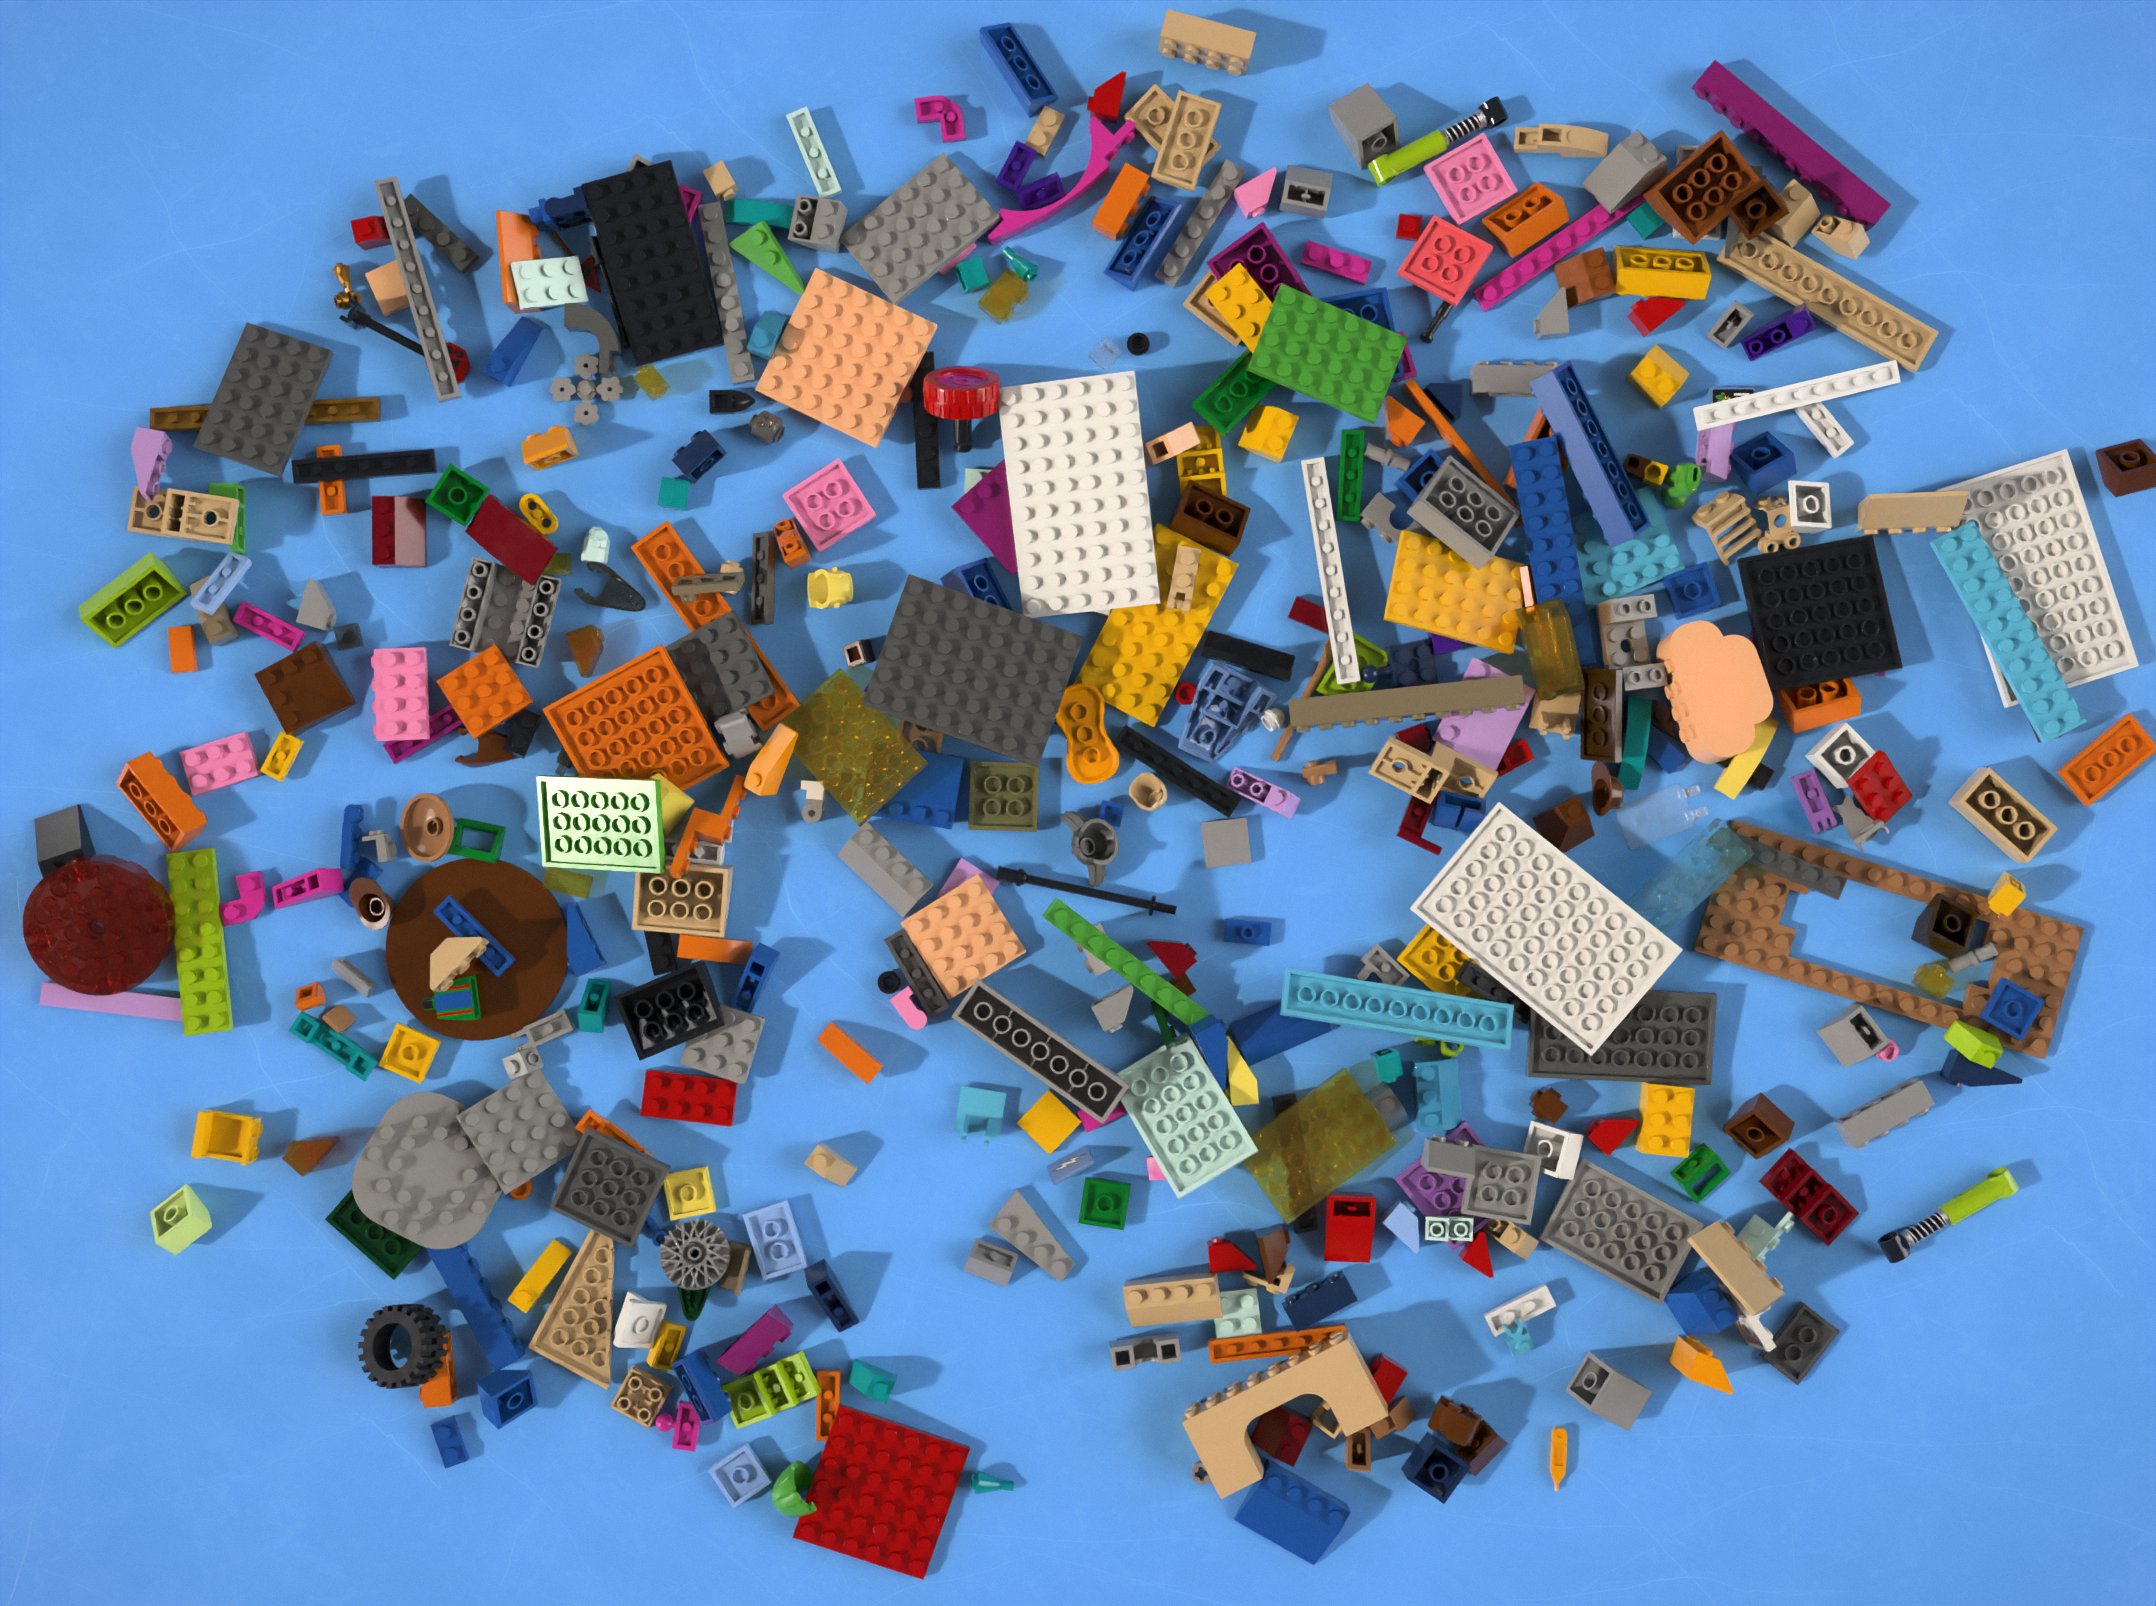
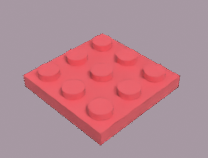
[1397,215,1493,307]

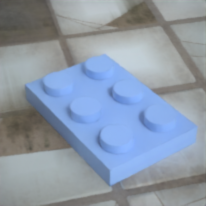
[743,1199,808,1281]

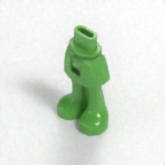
[1660,462,1702,509]

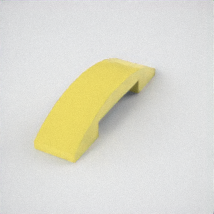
[1713,716,1779,799]

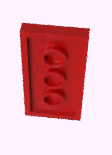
[640,1069,738,1127]

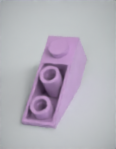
[130,427,173,503]
[1225,767,1301,819]

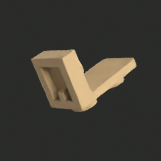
[1241,1261,1296,1295]

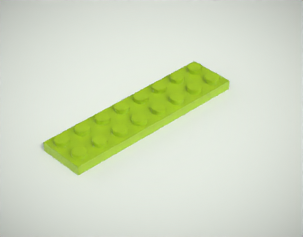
[166,848,234,1036]

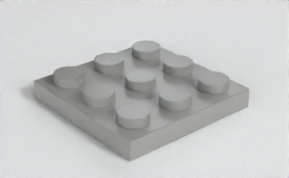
[680,1003,766,1085]
[1460,1144,1542,1225]

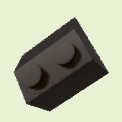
[1911,893,1978,959]

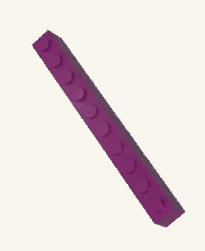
[1691,60,1891,232]

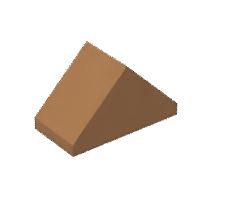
[1343,1428,1371,1473]

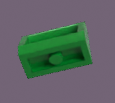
[448,818,506,863]
[1670,1143,1731,1204]

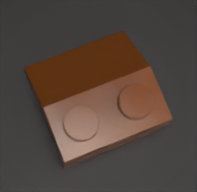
[1553,247,1616,310]

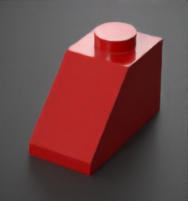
[1087,71,1126,124]
[351,216,392,251]
[1627,297,1686,337]
[1583,1117,1640,1156]
[1207,1237,1256,1273]
[1369,1353,1408,1405]

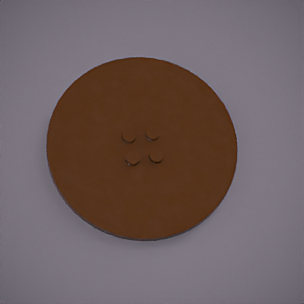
[385,858,569,1041]

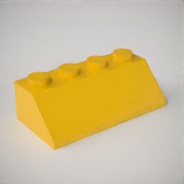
[1611,246,1712,301]

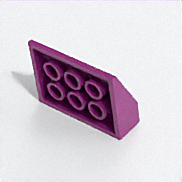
[1206,222,1314,303]

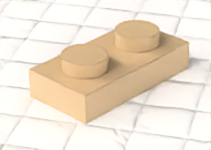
[1025,105,1065,158]

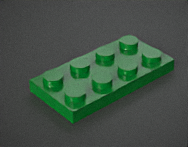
[1191,348,1278,437]

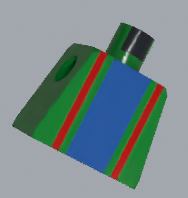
[423,975,481,1020]

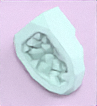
[581,527,610,565]

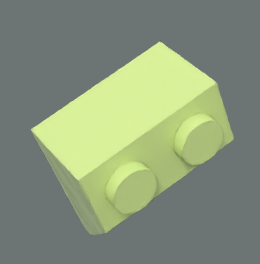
[150,1184,212,1255]

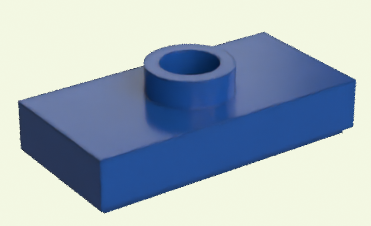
[1224,919,1272,946]

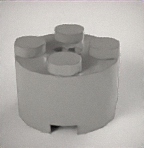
[714,707,763,759]

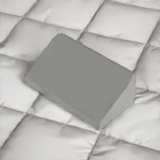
[332,957,377,998]

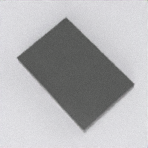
[1759,1301,1840,1385]

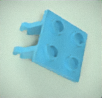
[954,1085,1006,1147]

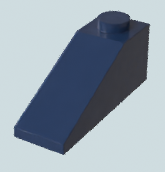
[1940,1050,2023,1088]
[804,1259,859,1333]

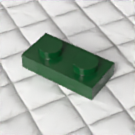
[1150,1001,1177,1049]

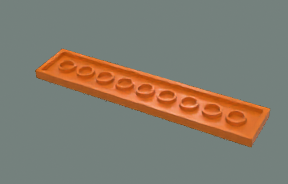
[631,520,801,733]

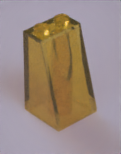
[1515,597,1585,701]

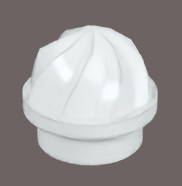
[1261,708,1285,731]

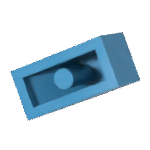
[747,311,788,360]

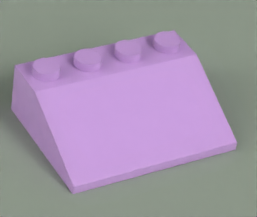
[1432,657,1536,771]

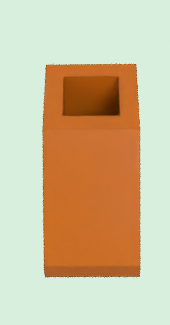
[772,517,812,569]

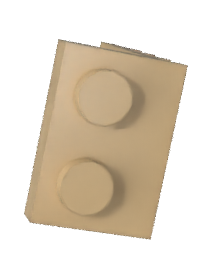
[1690,490,1762,566]

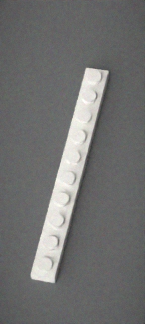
[1693,360,1901,431]
[1301,457,1360,686]

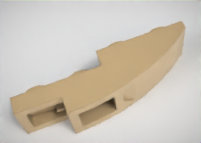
[1514,123,1608,158]

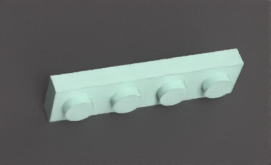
[786,106,842,199]

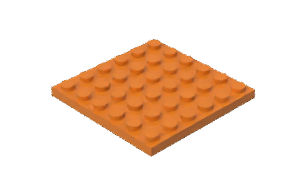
[542,644,730,791]

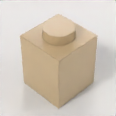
[702,160,739,201]

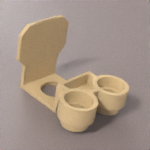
[1751,496,1801,554]

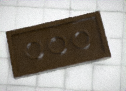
[1580,668,1623,763]

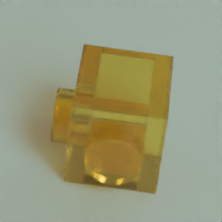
[1911,963,1955,1000]

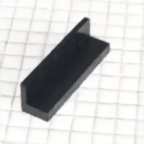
[1201,630,1295,682]

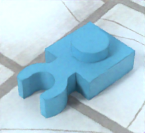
[1503,1318,1535,1358]

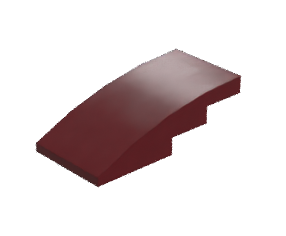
[465,494,558,586]
[1758,1148,1859,1246]

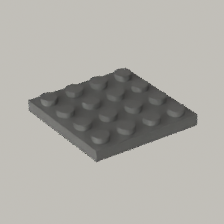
[665,610,776,728]
[549,1126,671,1248]

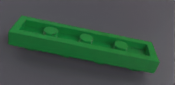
[1336,429,1365,523]

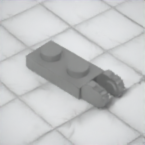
[509,1008,576,1053]

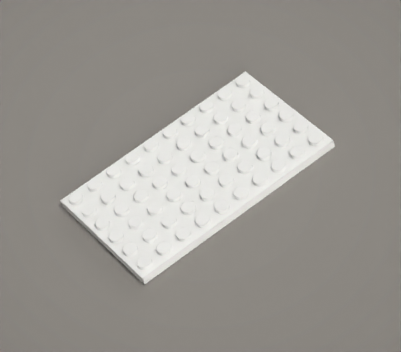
[998,371,1161,618]
[1933,449,2139,708]
[1410,801,1683,1056]

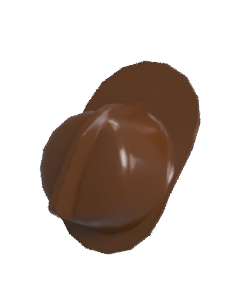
[1591,761,1623,816]
[349,877,394,930]

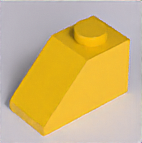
[1987,871,2027,917]

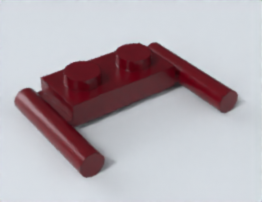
[1396,790,1442,855]

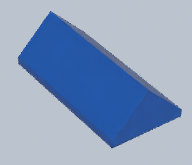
[979,22,1059,118]
[1103,196,1182,291]
[1230,1002,1332,1067]

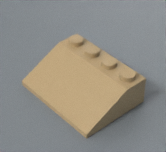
[1857,491,1969,536]
[632,860,733,938]
[1687,1220,1785,1316]

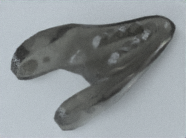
[573,561,646,612]

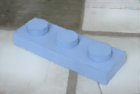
[190,551,252,615]

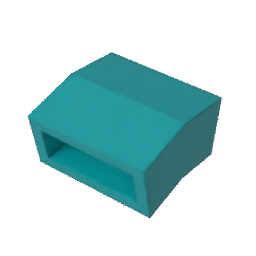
[1626,201,1666,240]
[954,256,990,295]
[657,477,690,511]

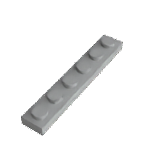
[1154,159,1246,289]

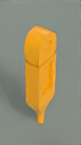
[1549,1426,1567,1491]

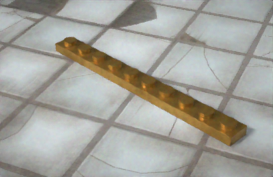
[149,397,381,432]

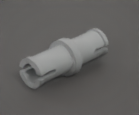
[1363,443,1411,472]
[1947,942,1998,974]

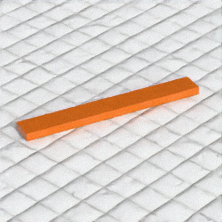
[1402,378,1523,529]

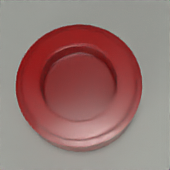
[1175,682,1197,705]

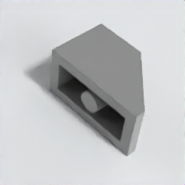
[1533,287,1570,340]
[296,578,337,632]

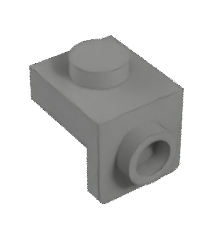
[362,830,397,862]
[502,1047,544,1080]

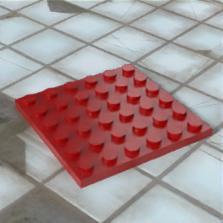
[792,1404,970,1580]

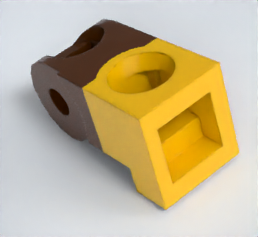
[1623,454,1669,490]

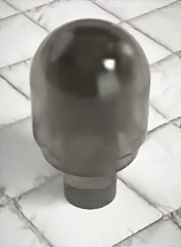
[555,747,574,776]

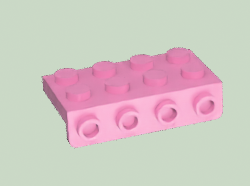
[371,647,430,742]

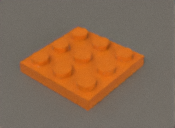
[437,644,534,740]

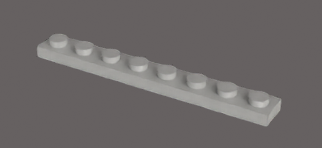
[698,201,756,385]

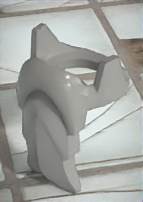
[1831,795,1890,853]

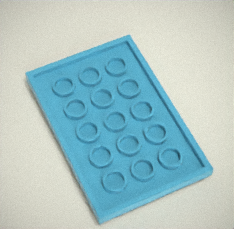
[1522,485,1685,611]

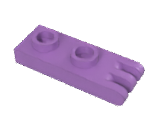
[1790,769,1837,834]

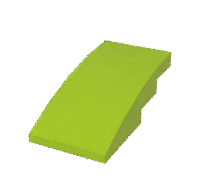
[720,1350,822,1429]

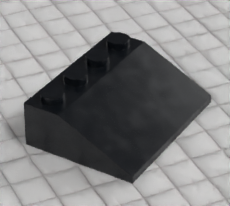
[613,960,726,1061]

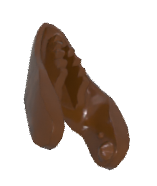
[455,727,520,768]

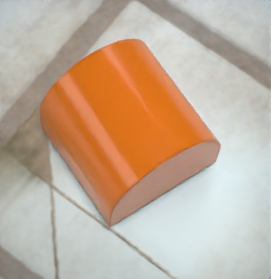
[295,982,326,1012]

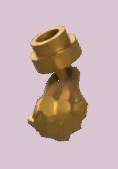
[333,262,361,310]

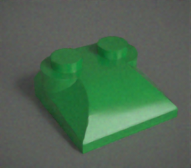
[425,463,491,527]

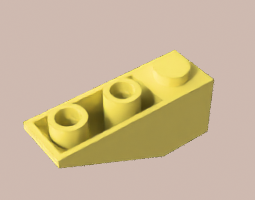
[1224,1035,1259,1106]

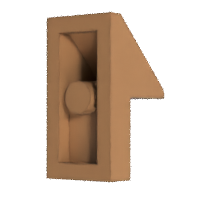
[1369,1395,1416,1440]

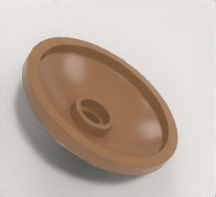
[400,793,454,862]

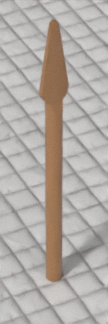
[1270,612,1351,762]

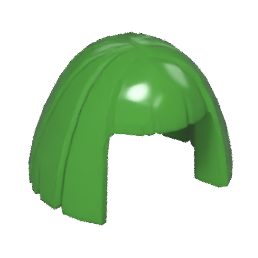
[772,1461,817,1517]

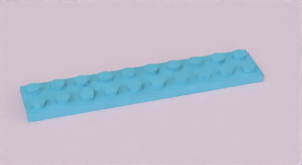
[1929,520,2087,744]
[1280,968,1514,1052]

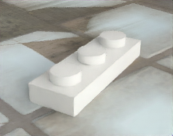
[1792,402,1854,459]
[1483,1284,1556,1336]

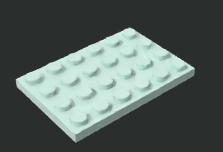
[1117,1032,1259,1199]

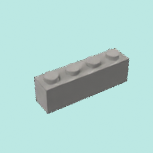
[1469,361,1558,397]
[1833,1077,1935,1149]

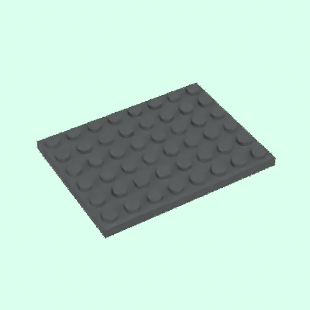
[862,574,1084,767]

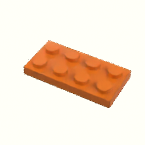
[2056,713,2156,807]

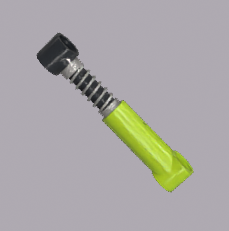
[1368,96,1509,187]
[1877,1167,2019,1263]

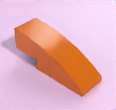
[677,934,753,964]
[817,1021,884,1085]

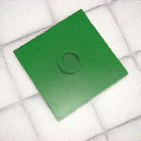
[1078,1176,1131,1230]

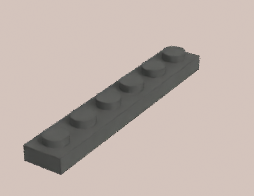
[1705,824,1848,900]

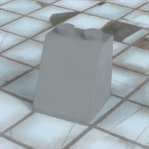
[1329,83,1400,170]
[1565,1351,1652,1432]

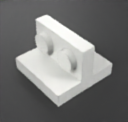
[613,1292,668,1349]

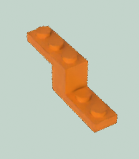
[670,774,748,879]

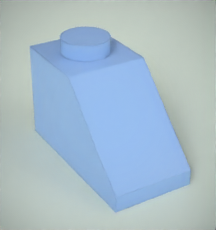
[1379,1199,1419,1254]

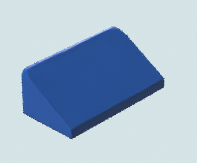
[338,857,384,908]

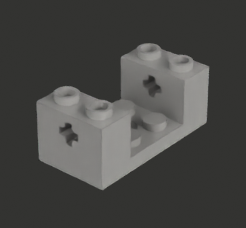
[1595,594,1668,693]

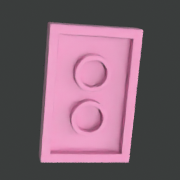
[179,732,261,796]

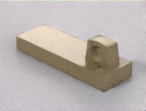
[671,572,745,603]

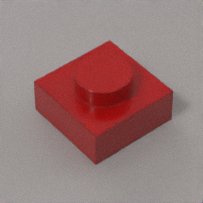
[1395,214,1422,242]

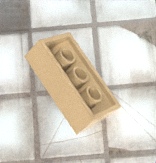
[1123,1272,1223,1327]

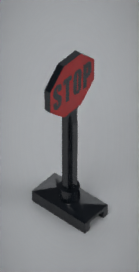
[339,298,471,383]

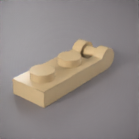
[1166,545,1201,613]

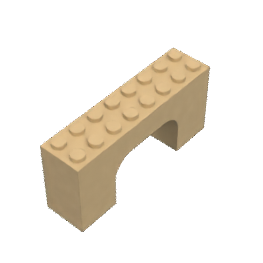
[1182,1330,1388,1499]

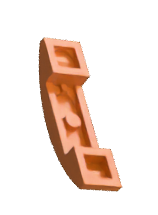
[575,1109,656,1159]

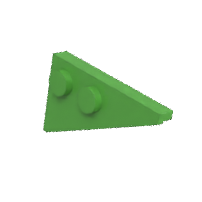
[728,220,806,295]

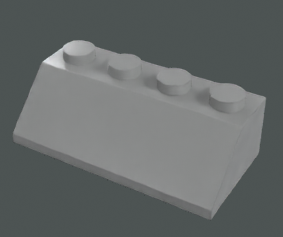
[837,822,935,917]

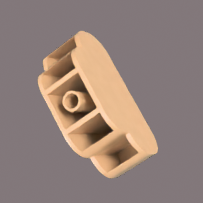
[1656,620,1773,764]

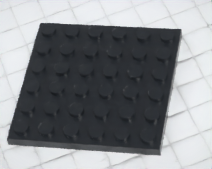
[1737,535,1903,692]

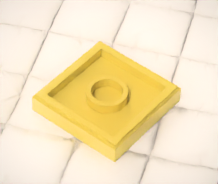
[663,1165,717,1221]

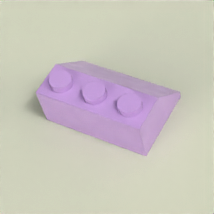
[1695,422,1737,483]

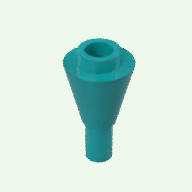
[1002,246,1038,283]
[971,1470,1014,1494]

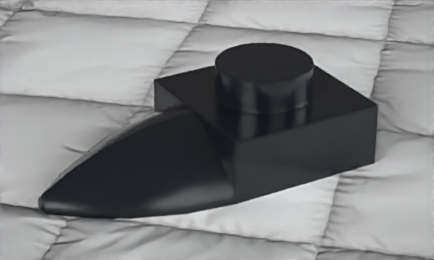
[709,390,755,415]

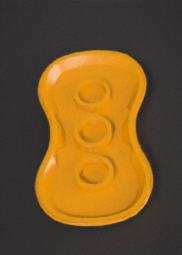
[1055,683,1119,784]

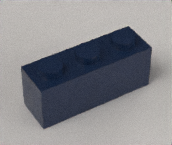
[1282,1271,1358,1332]

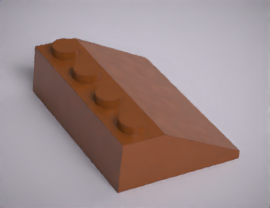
[1643,130,1760,245]

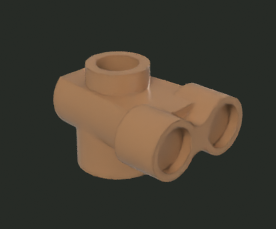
[1302,759,1339,786]

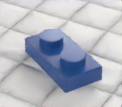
[430,1415,469,1469]

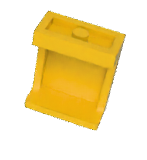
[191,1109,263,1166]

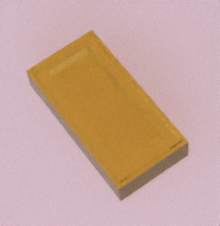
[542,867,593,899]

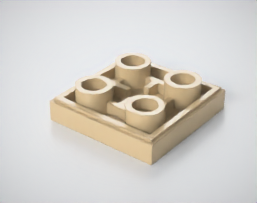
[610,1365,673,1429]

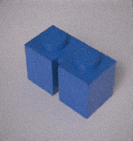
[1433,790,1486,833]

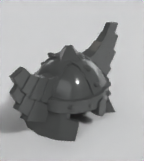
[1061,811,1119,888]

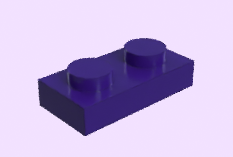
[996,141,1037,193]
[1015,172,1066,211]

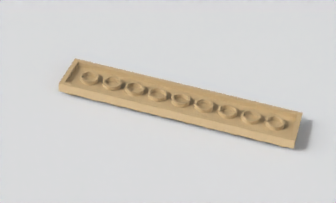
[1715,232,1939,373]

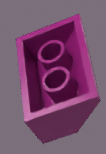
[717,1304,794,1376]

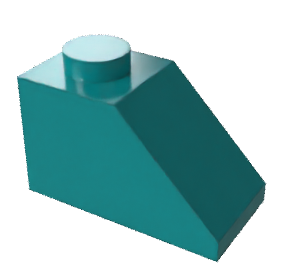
[578,979,611,1033]
[1370,1046,1403,1084]
[846,1359,898,1404]

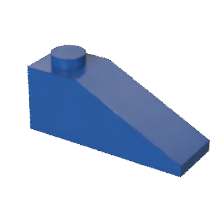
[483,316,543,387]
[567,902,606,977]
[729,943,780,1013]
[1188,1014,1228,1090]

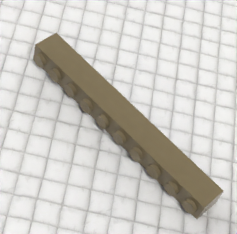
[1288,675,1525,733]

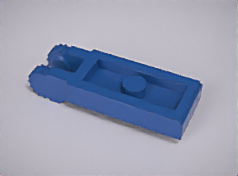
[340,804,364,869]

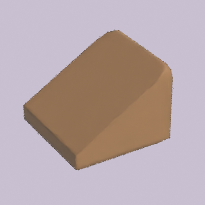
[322,1004,357,1033]

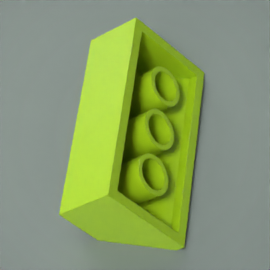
[78,551,188,649]

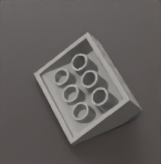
[1406,455,1521,570]

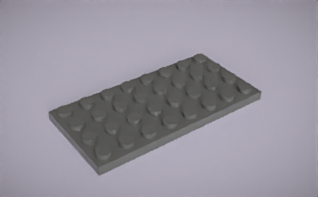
[1526,990,1717,1085]

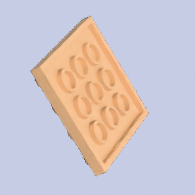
[900,874,1027,1000]

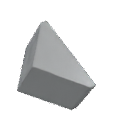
[1707,300,1754,349]

